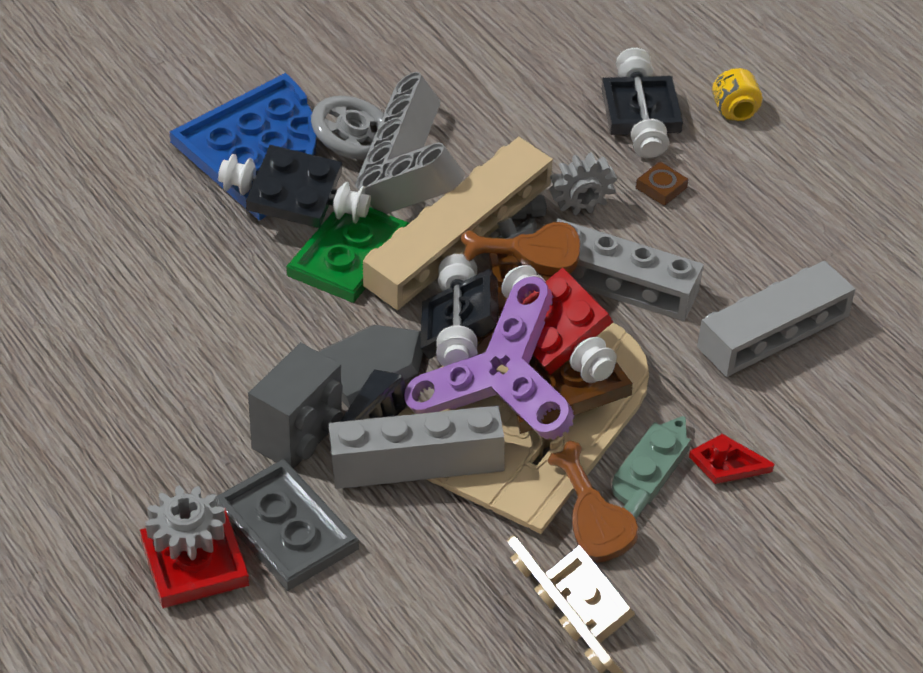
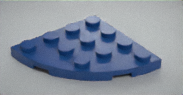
[170,73,317,221]

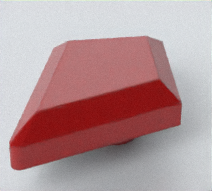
[689,434,775,484]

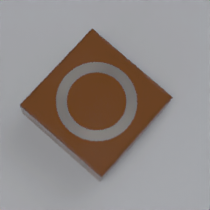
[636,162,689,206]

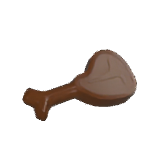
[461,222,580,276]
[548,441,639,563]

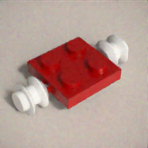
[502,265,617,383]

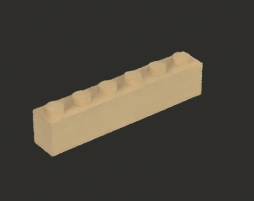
[363,137,553,311]

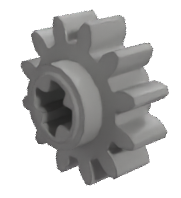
[549,153,617,215]
[146,486,226,560]

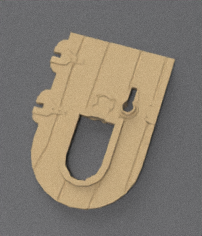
[398,323,649,534]

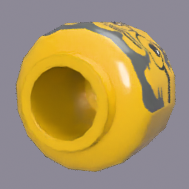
[712,68,763,121]

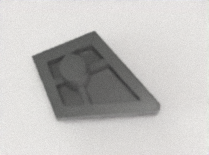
[495,217,537,239]

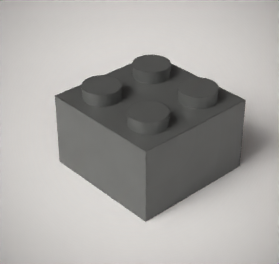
[248,342,343,469]

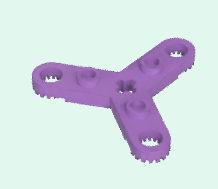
[404,276,575,440]

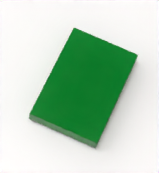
[286,207,409,303]

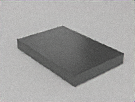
[217,459,359,592]

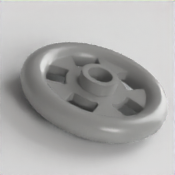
[311,96,384,160]

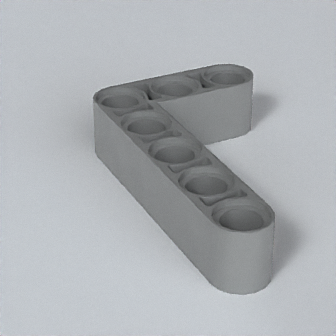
[355,72,465,214]

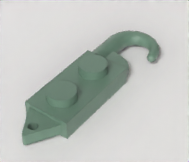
[611,416,691,519]

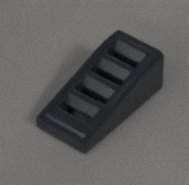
[340,369,407,422]

